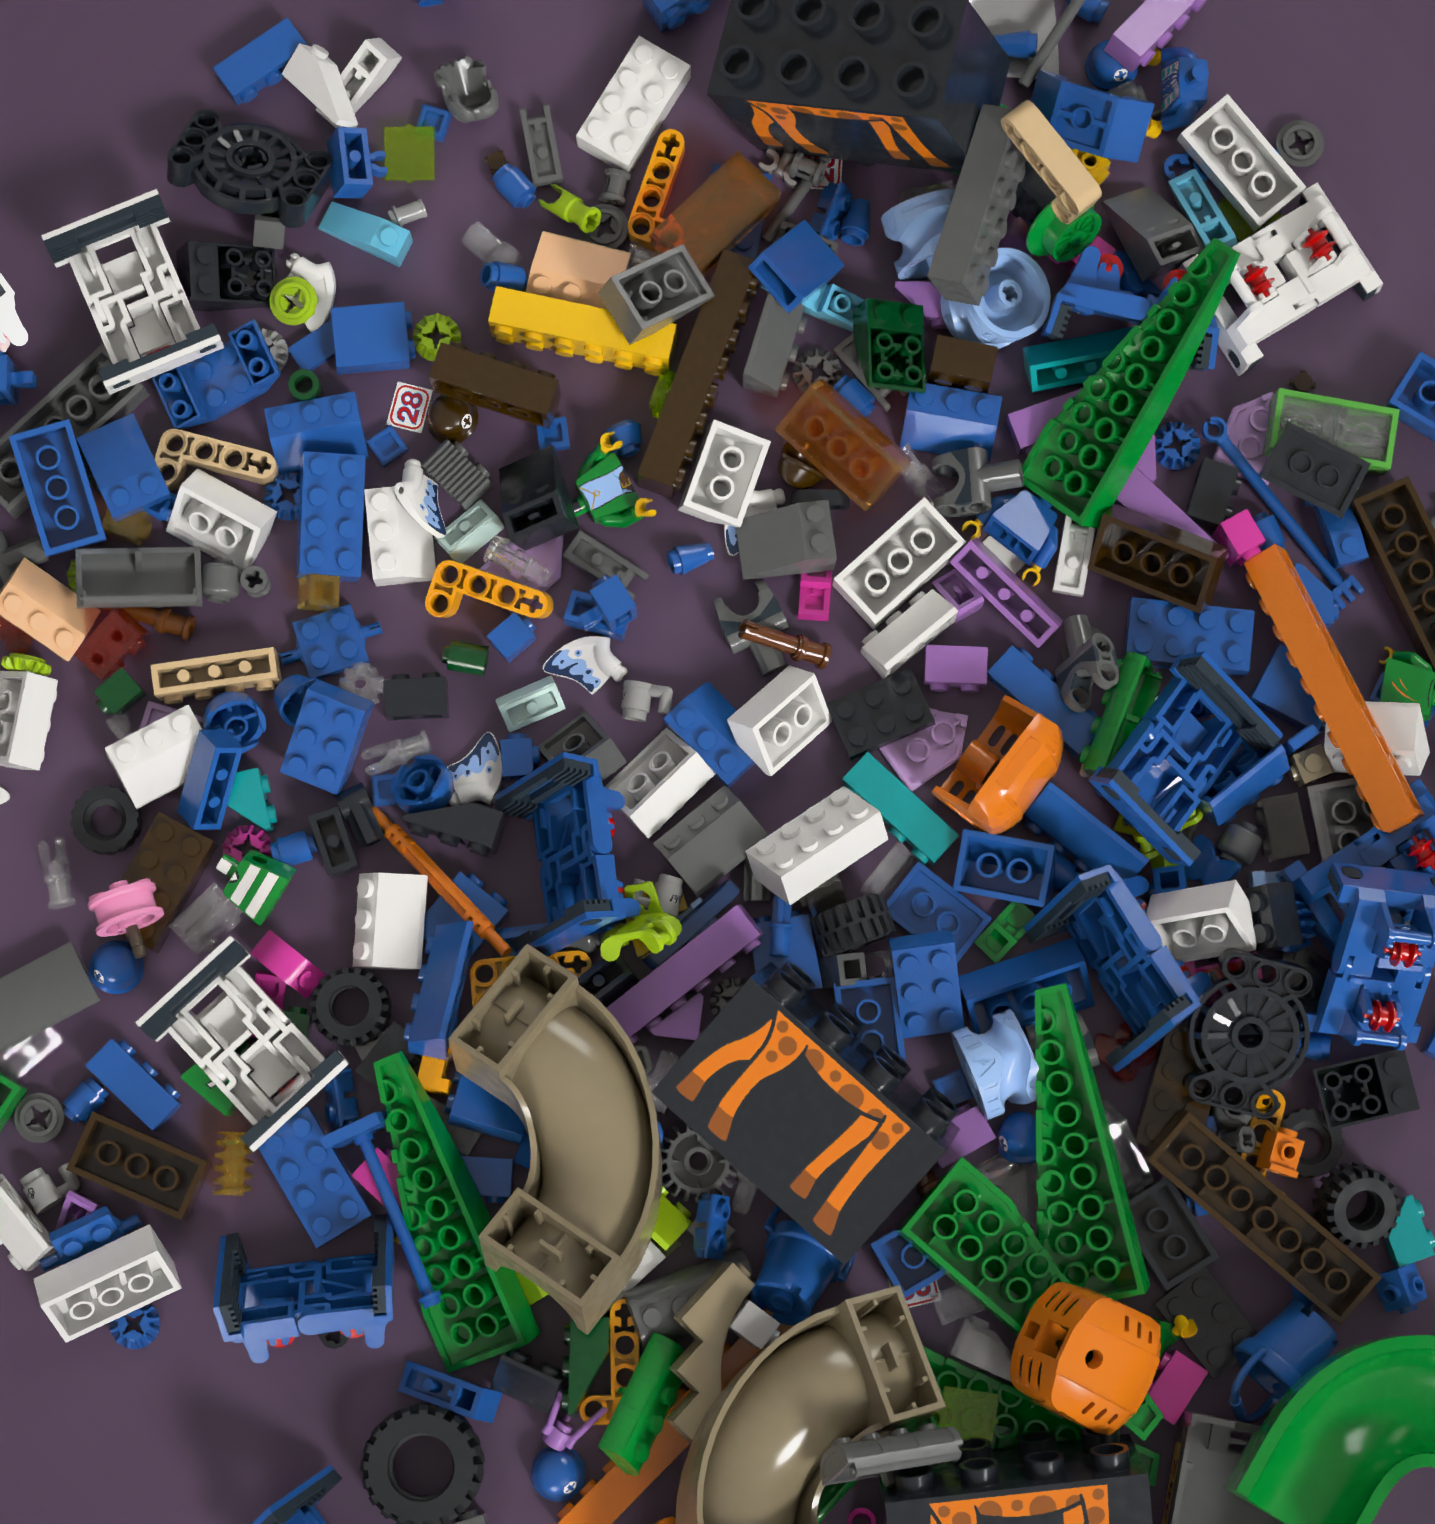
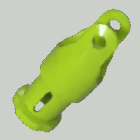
[538,183,602,233]

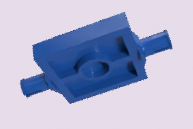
[279,604,383,680]
[39,1206,143,1272]

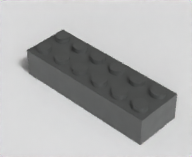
[927,104,1026,306]
[0,344,150,520]

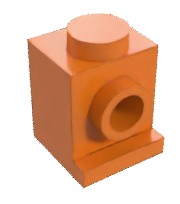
[1255,1127,1305,1178]

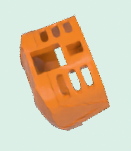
[932,695,1064,835]
[1010,1282,1161,1436]

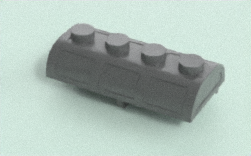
[75,547,202,609]
[622,1248,756,1352]
[820,1423,964,1487]

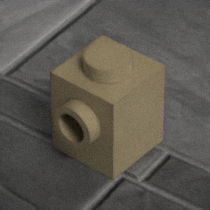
[1288,744,1333,789]

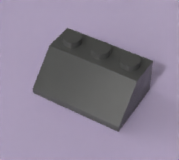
[743,292,808,399]
[653,785,769,897]

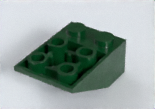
[853,298,926,394]
[562,1317,610,1418]

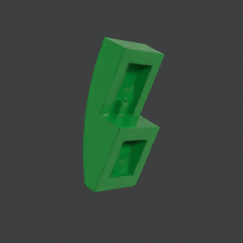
[974,901,1036,963]

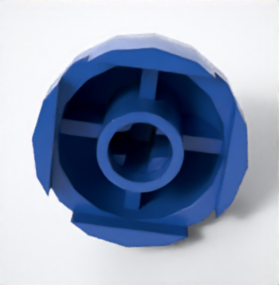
[202,691,266,753]
[390,754,454,814]

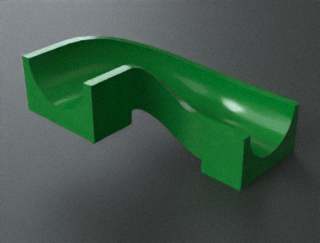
[1223,1335,1435,1524]

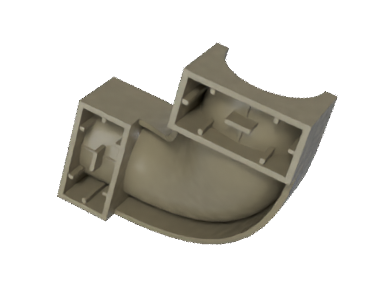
[448,944,662,1335]

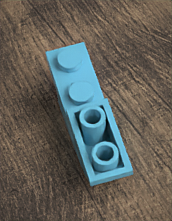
[761,284,864,332]

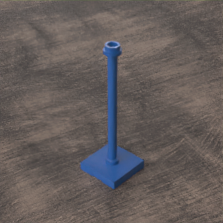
[320,1111,442,1309]

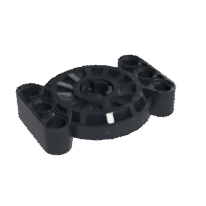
[167,109,332,228]
[1185,948,1313,1118]

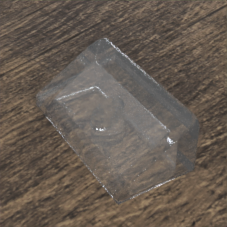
[859,842,915,897]
[0,1026,63,1081]

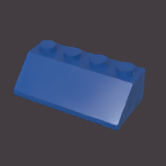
[1022,782,1149,879]
[403,921,474,1060]
[958,938,1095,1034]

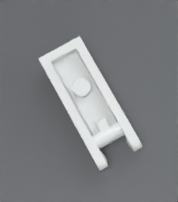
[1052,515,1095,597]

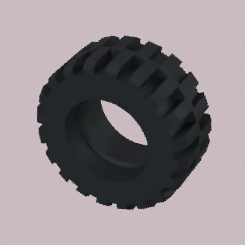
[360,1404,485,1524]

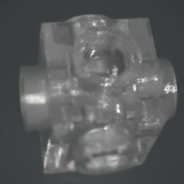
[340,663,384,704]

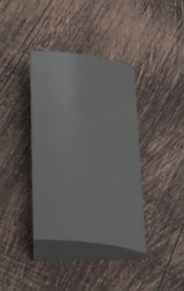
[0,941,101,1053]

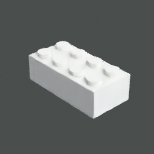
[576,36,691,174]
[1177,94,1306,232]
[832,497,966,630]
[746,786,888,905]
[33,1224,182,1343]

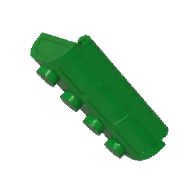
[1080,652,1163,776]
[598,1332,685,1476]

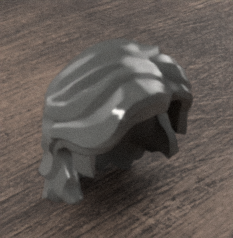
[434,55,499,123]

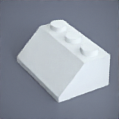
[678,420,771,528]
[166,468,277,572]
[364,486,436,587]
[861,589,958,679]
[727,665,833,776]
[0,671,58,771]
[1324,701,1430,776]
[105,705,202,809]
[605,727,715,839]
[353,873,428,970]
[1146,880,1257,962]
[0,1174,56,1271]

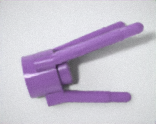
[541,1389,607,1452]

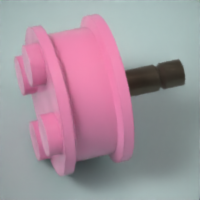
[87,878,164,959]

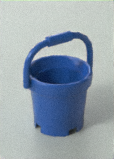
[751,1205,855,1325]
[1229,1300,1339,1423]

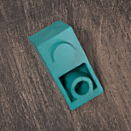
[228,768,278,833]
[1383,1195,1435,1268]

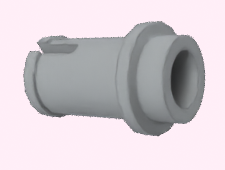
[387,199,427,228]

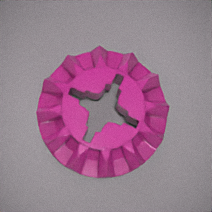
[222,825,272,862]

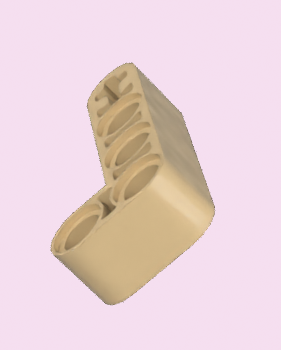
[1000,100,1102,225]
[155,429,279,491]

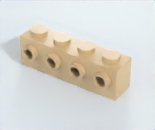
[151,647,282,704]

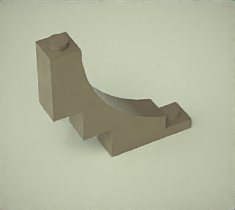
[666,1261,755,1444]

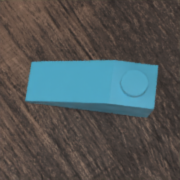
[1168,168,1237,248]
[318,202,413,268]

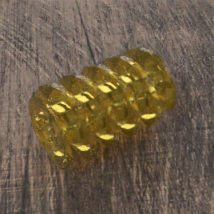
[212,1132,255,1196]

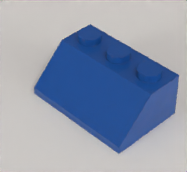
[899,383,1002,464]
[264,391,369,475]
[663,681,755,788]
[1197,743,1290,826]
[953,829,1056,907]

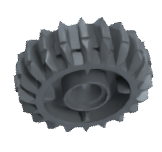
[661,1122,739,1204]

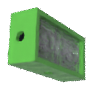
[1263,388,1400,476]

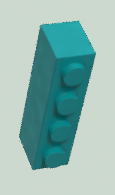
[1022,327,1133,392]
[841,752,959,866]

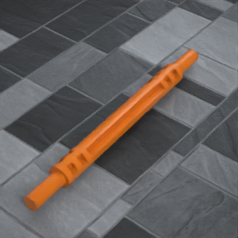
[372,807,512,958]

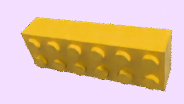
[488,286,677,376]

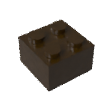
[927,335,998,394]

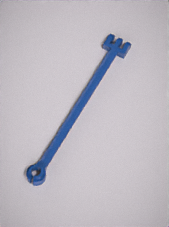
[1201,417,1365,611]

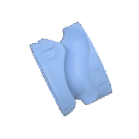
[881,188,955,281]
[940,248,1051,350]
[951,1009,1039,1120]

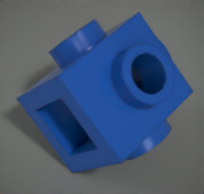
[1376,1262,1428,1315]

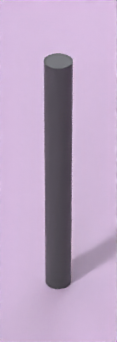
[1018,0,1086,88]
[761,157,832,244]

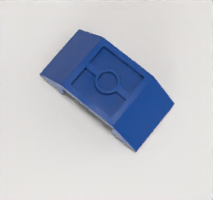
[1031,69,1155,163]
[152,319,281,430]

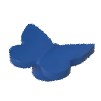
[1113,250,1162,297]
[1184,834,1242,885]

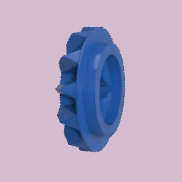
[1155,422,1201,470]
[264,472,300,521]
[109,1303,160,1349]

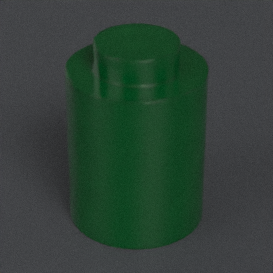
[288,369,323,402]
[442,640,489,677]

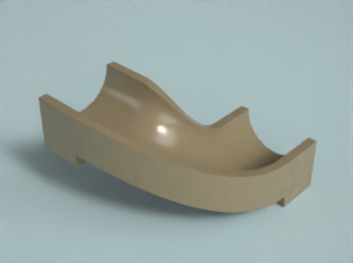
[675,1285,946,1524]

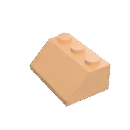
[526,231,631,309]
[0,557,101,661]

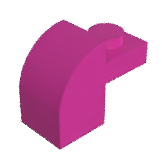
[250,929,326,999]

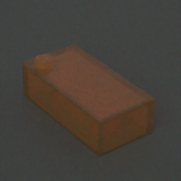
[650,151,781,276]
[775,379,913,511]

